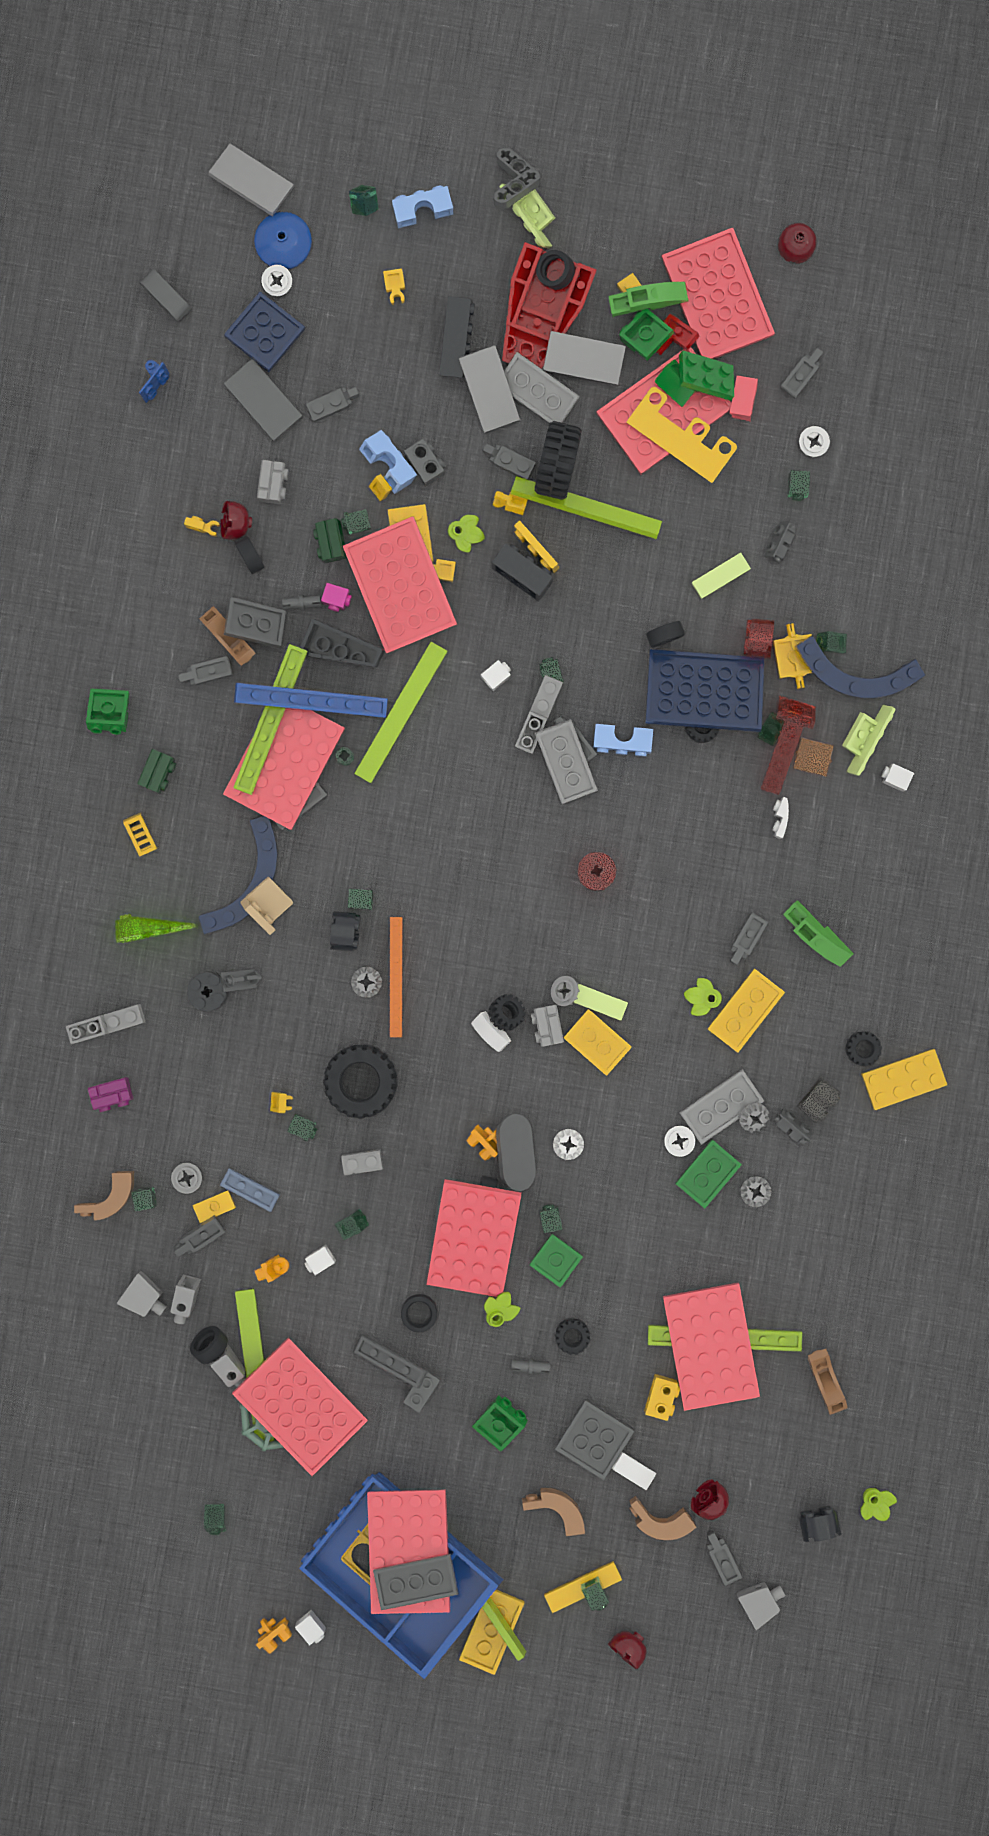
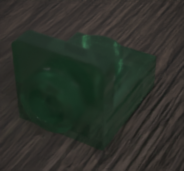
[341,509,371,534]
[816,631,847,654]
[539,657,564,683]
[757,712,788,746]
[287,1114,317,1142]
[539,1204,563,1233]
[334,1209,369,1240]
[204,1504,226,1535]

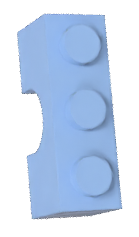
[392,185,453,228]
[359,430,417,494]
[593,724,653,757]

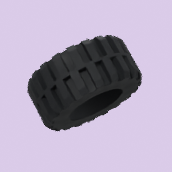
[534,421,582,500]
[323,1044,398,1119]

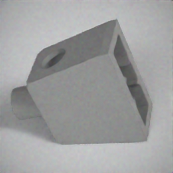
[117,1271,167,1317]
[170,1274,202,1324]
[210,1343,245,1387]
[736,1582,786,1630]

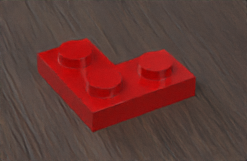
[656,314,700,355]

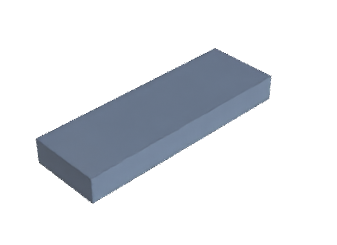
[220,1168,280,1212]

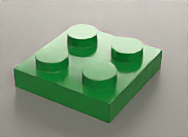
[529,1233,583,1288]

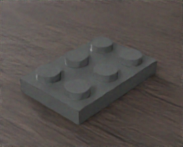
[224,597,286,648]

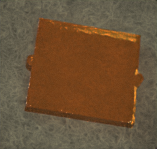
[793,738,834,776]

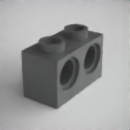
[404,439,445,487]
[403,1366,441,1413]

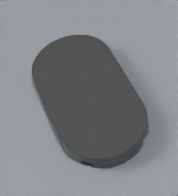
[496,1114,536,1191]

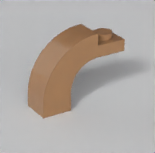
[199,606,256,666]
[74,1171,134,1220]
[808,1349,848,1415]
[522,1488,585,1536]
[629,1496,697,1540]

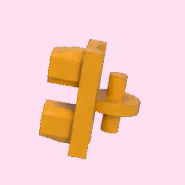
[466,1125,498,1161]
[255,1254,289,1283]
[256,1618,292,1654]

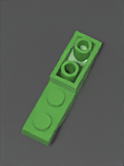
[609,282,689,317]
[783,900,854,967]

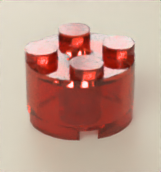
[744,618,775,659]
[577,852,616,891]

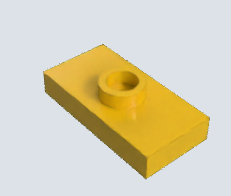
[193,1190,236,1223]

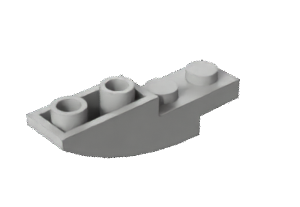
[515,675,563,754]
[66,1004,145,1044]

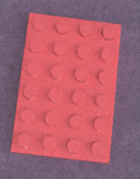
[661,228,775,359]
[596,347,731,475]
[343,516,457,653]
[223,708,345,830]
[426,1179,521,1297]
[663,1282,760,1411]
[232,1338,368,1476]
[367,1489,450,1614]

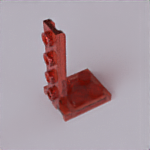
[761,696,816,795]

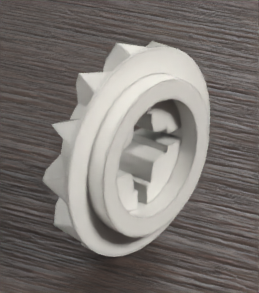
[262,265,292,297]
[799,426,830,457]
[665,1126,695,1157]
[553,1129,584,1160]

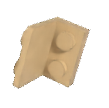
[240,877,293,935]

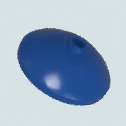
[254,212,312,269]

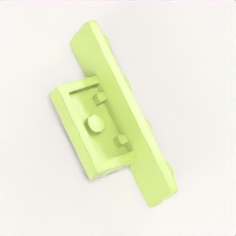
[499,184,555,249]
[842,705,896,776]

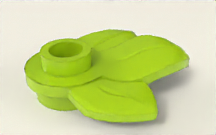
[448,515,485,553]
[684,978,722,1016]
[484,1292,521,1327]
[860,1488,897,1521]

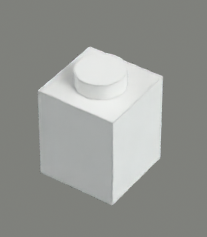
[481,660,511,691]
[881,764,914,792]
[304,1244,336,1275]
[295,1610,326,1646]

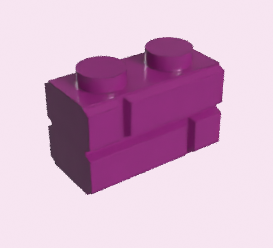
[88,1077,133,1112]

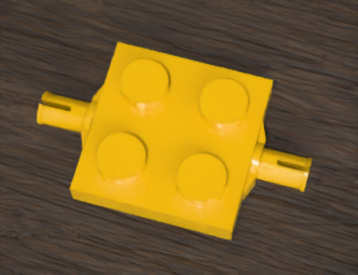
[773,623,812,689]

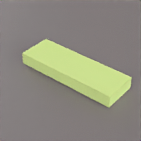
[692,553,751,599]
[570,984,628,1020]

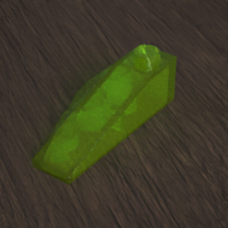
[115,914,198,943]

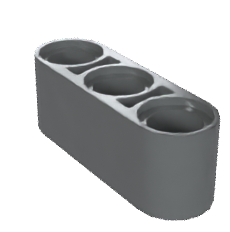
[139,269,191,322]

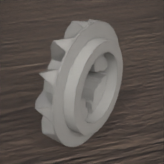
[351,967,382,998]
[551,976,580,1007]
[739,1103,769,1133]
[171,1163,202,1194]
[740,1176,772,1208]

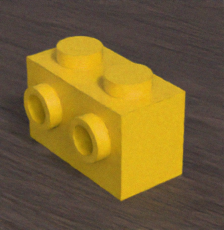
[644,1374,680,1421]

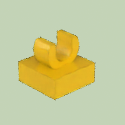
[369,474,392,501]
[270,1092,293,1113]

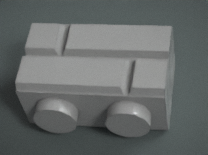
[257,460,289,504]
[531,1004,564,1047]
[341,1149,383,1175]

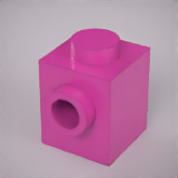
[321,583,352,612]

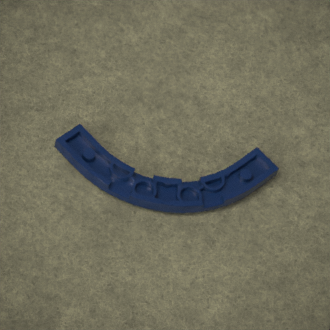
[795,636,925,698]
[199,816,278,934]

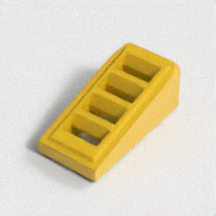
[123,813,157,857]

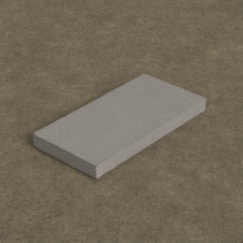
[209,144,294,216]
[543,331,626,385]
[458,345,520,433]
[504,352,580,423]
[535,719,598,804]
[679,1069,764,1145]

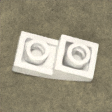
[772,797,789,839]
[471,1011,511,1052]
[612,1452,656,1490]

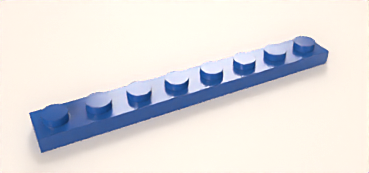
[234,683,388,718]

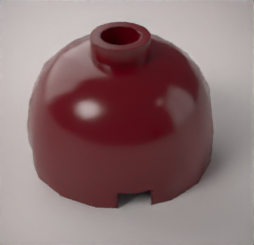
[778,223,816,264]
[220,501,252,540]
[691,1479,729,1520]
[608,1631,647,1670]

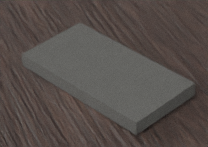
[224,359,303,442]
[373,1554,459,1610]

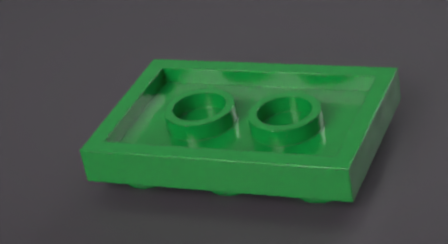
[679,350,734,401]
[675,1139,742,1208]

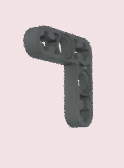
[494,148,540,210]

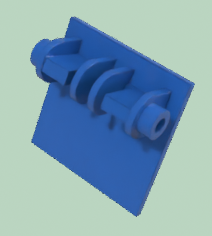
[139,360,169,403]

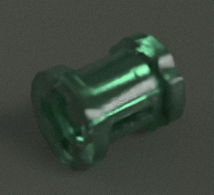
[336,747,354,766]

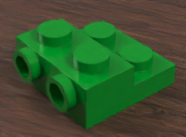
[619,309,674,361]
[86,689,130,735]
[472,1395,528,1451]

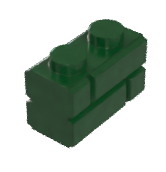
[313,518,347,563]
[137,749,176,794]

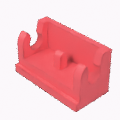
[729,376,758,421]

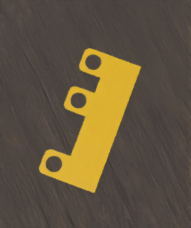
[627,387,737,483]

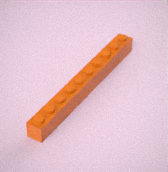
[390,917,403,1037]

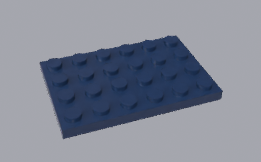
[645,649,764,732]

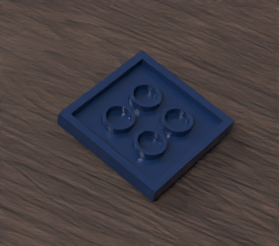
[224,292,305,372]

